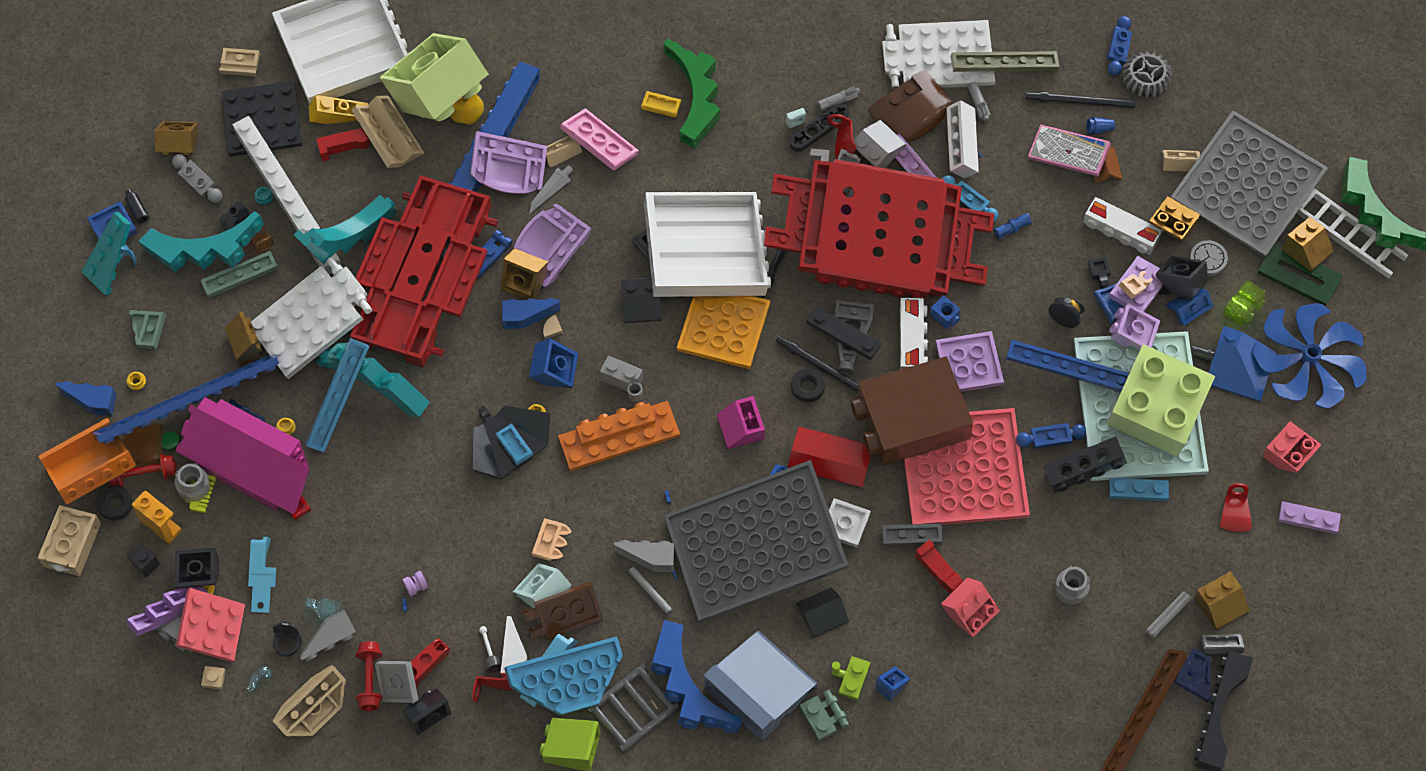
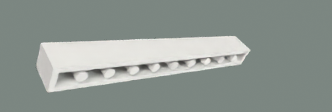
[232,116,341,275]

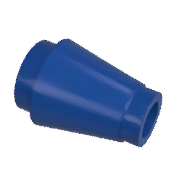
[1086,117,1115,135]

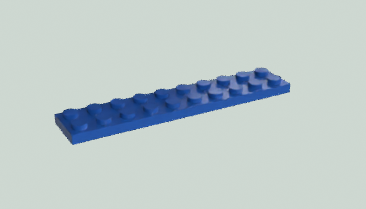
[93,355,279,444]

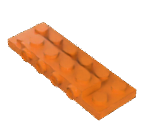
[558,401,680,472]

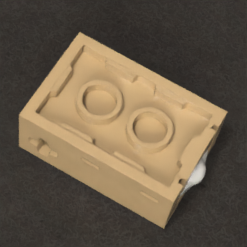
[38,505,101,576]

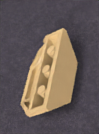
[272,665,346,736]

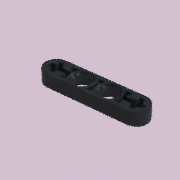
[790,104,849,152]

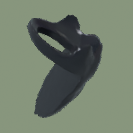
[273,621,302,657]

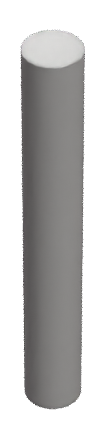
[628,567,672,614]

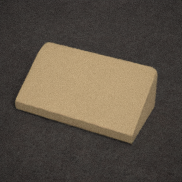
[545,136,582,168]
[1162,150,1200,172]

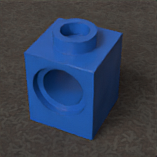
[930,295,961,330]

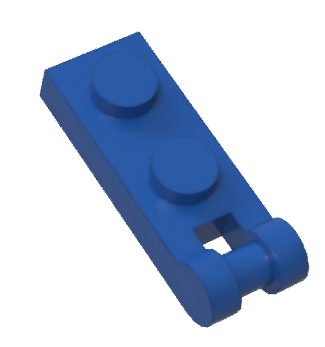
[477,230,513,279]

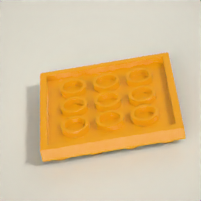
[677,296,770,369]

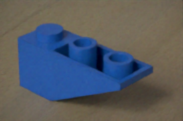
[502,298,560,329]
[56,381,117,416]

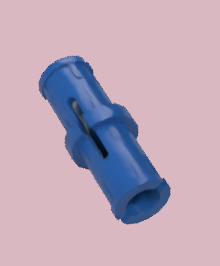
[994,213,1032,239]

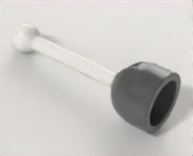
[479,626,502,672]

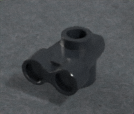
[218,201,249,230]

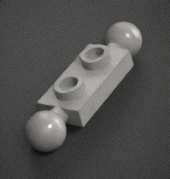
[172,154,223,203]

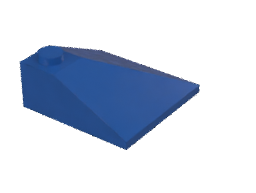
[1208,326,1276,402]

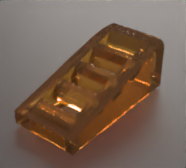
[250,227,274,253]

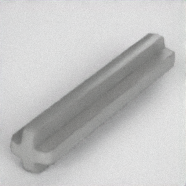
[1146,592,1191,638]

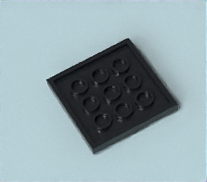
[222,81,302,157]

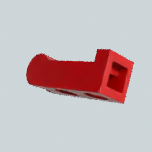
[316,128,371,162]
[915,539,963,594]
[411,638,450,688]

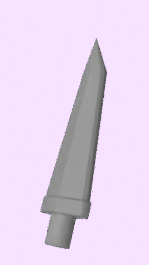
[529,165,573,214]

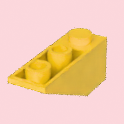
[309,95,368,124]

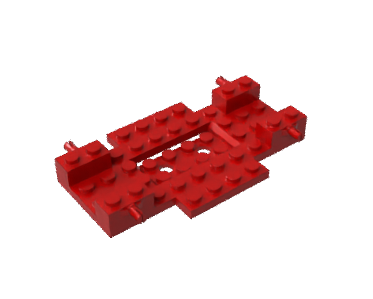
[350,175,498,368]

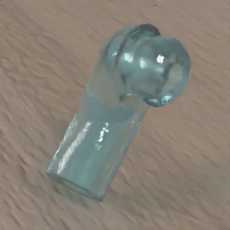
[246,665,272,692]

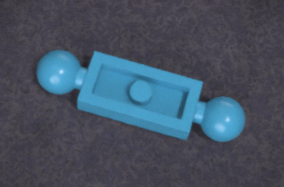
[942,175,999,222]

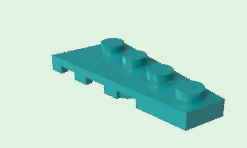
[81,212,131,295]

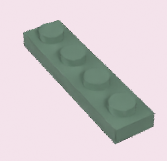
[201,251,278,298]

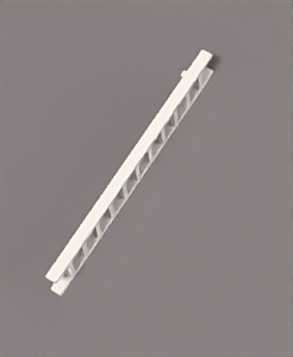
[1297,188,1408,279]

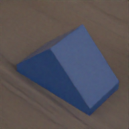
[875,666,910,702]

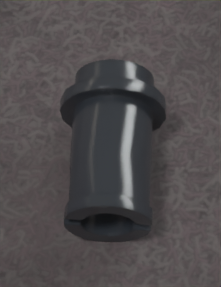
[1191,345,1215,363]

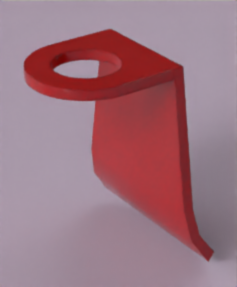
[827,114,856,159]
[1220,483,1252,532]
[472,676,514,702]

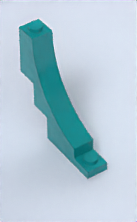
[294,195,397,264]

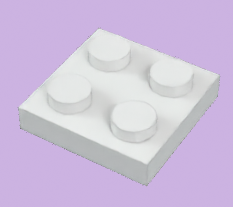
[829,498,871,548]

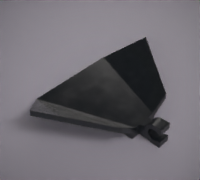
[473,405,551,479]

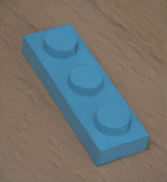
[1109,478,1169,501]

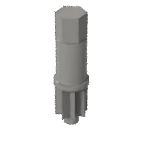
[968,81,991,121]
[818,86,860,111]

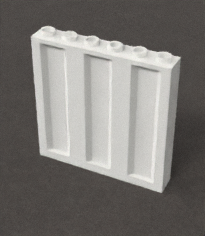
[272,0,410,105]
[644,192,771,297]

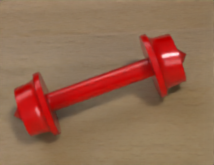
[110,454,178,487]
[355,641,383,711]

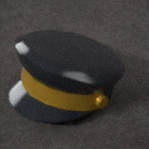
[1048,297,1085,328]

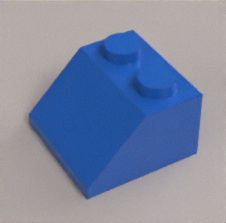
[529,338,578,388]

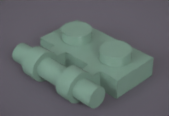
[799,690,849,741]

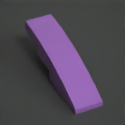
[127,586,208,636]

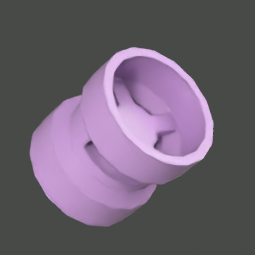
[402,571,429,597]

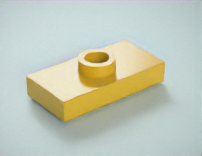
[641,91,682,118]

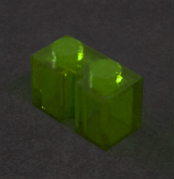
[1223,279,1266,327]

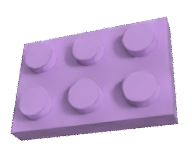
[1109,256,1164,312]

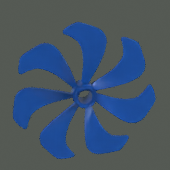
[1252,303,1366,409]

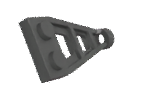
[834,300,874,375]

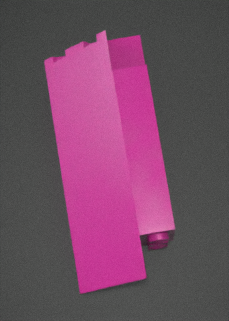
[176,397,310,514]

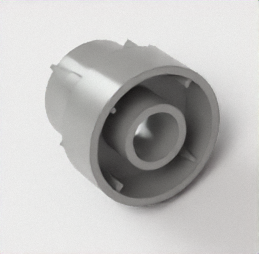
[175,463,210,502]
[1055,565,1090,605]

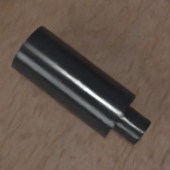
[125,189,150,224]

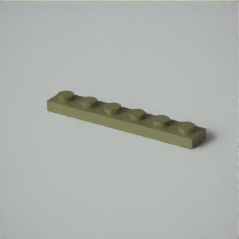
[950,51,1060,72]

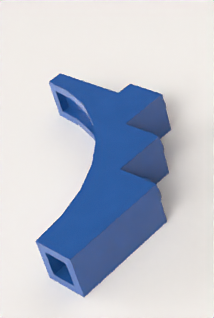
[650,620,742,733]

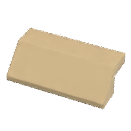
[352,96,424,168]

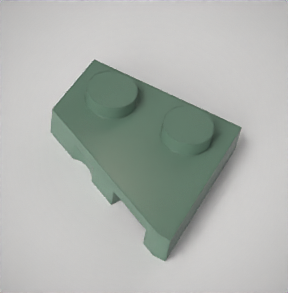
[129,310,166,349]

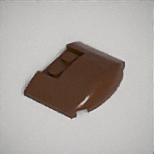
[868,69,952,142]

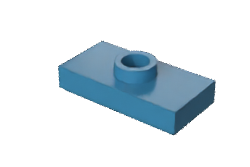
[495,424,533,465]

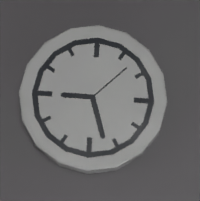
[1189,240,1228,276]

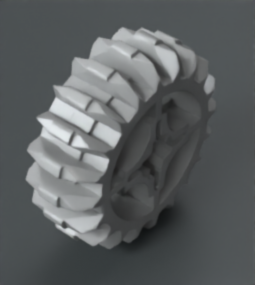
[1122,50,1172,98]

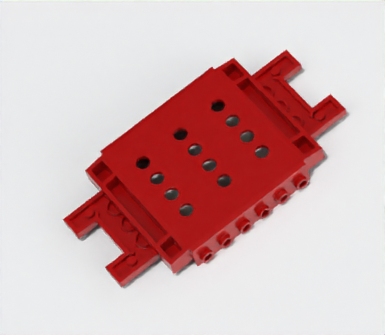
[763,159,994,299]

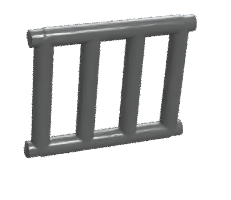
[586,664,680,753]

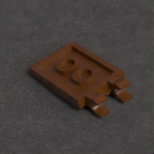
[522,582,603,640]

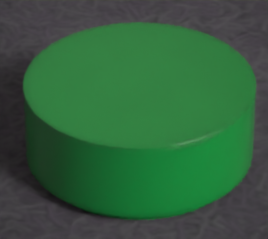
[160,431,180,452]

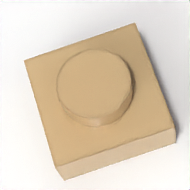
[201,666,226,690]

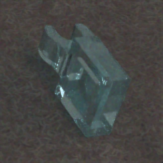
[305,597,343,620]

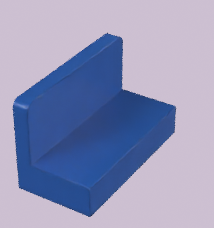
[1166,288,1214,325]

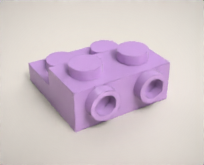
[1109,303,1160,350]

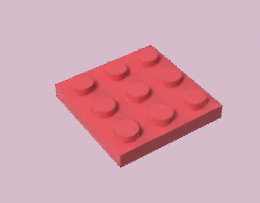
[176,588,245,662]

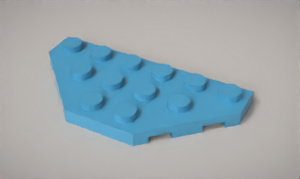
[504,636,623,716]

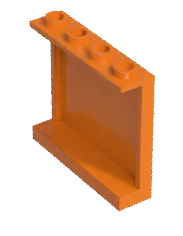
[38,418,137,505]

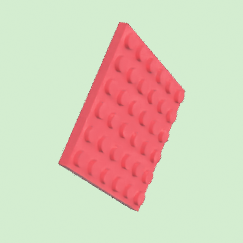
[904,408,1030,525]

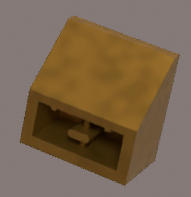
[1149,196,1200,241]
[225,312,262,367]

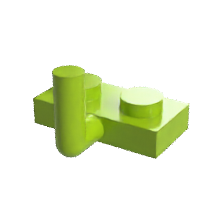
[831,656,871,701]

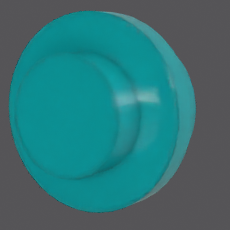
[254,187,273,205]

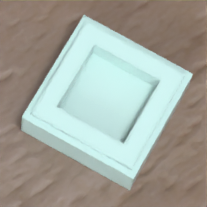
[786,108,806,128]

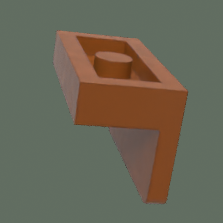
[1093,146,1122,183]

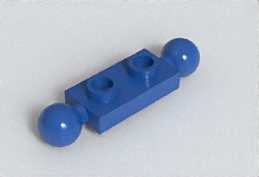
[1107,16,1132,76]
[1016,423,1086,449]

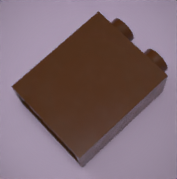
[850,356,973,466]

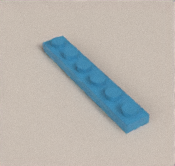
[305,338,369,452]

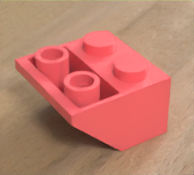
[1262,421,1321,473]
[941,577,1000,637]

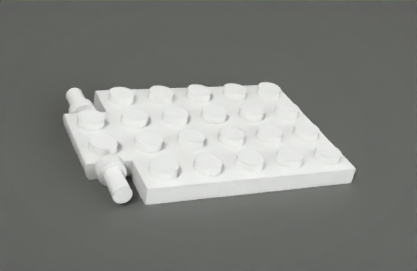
[882,20,995,90]
[251,257,372,379]

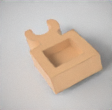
[1119,271,1153,299]

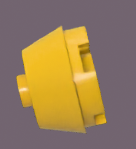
[450,94,484,125]

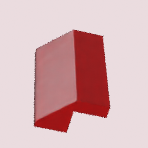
[787,427,872,487]

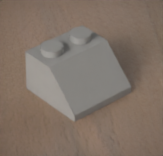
[853,120,907,168]

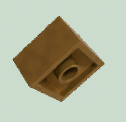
[154,121,199,155]
[1281,217,1334,271]
[500,249,548,300]
[1194,571,1250,630]

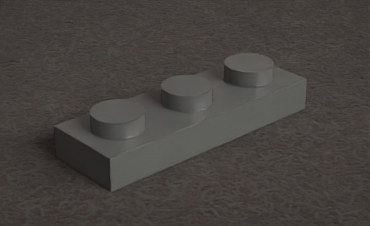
[882,523,943,547]

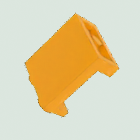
[131,491,182,544]

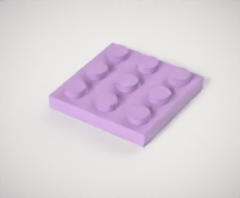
[935,331,1004,392]

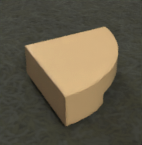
[543,315,563,340]

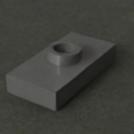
[1200,634,1244,654]

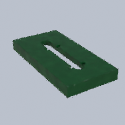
[1257,242,1343,307]

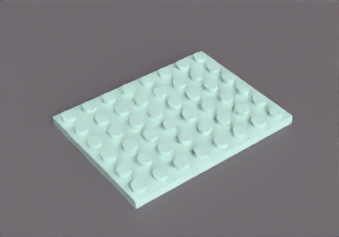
[1073,332,1209,481]

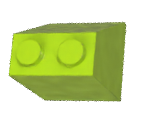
[540,718,600,771]

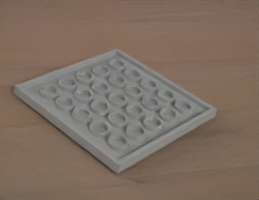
[1171,111,1328,258]

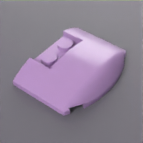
[470,131,547,194]
[514,204,592,288]

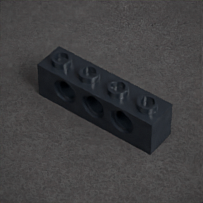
[1043,436,1127,493]

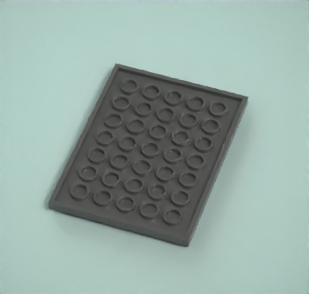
[664,460,849,623]

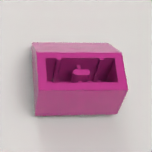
[717,396,765,449]

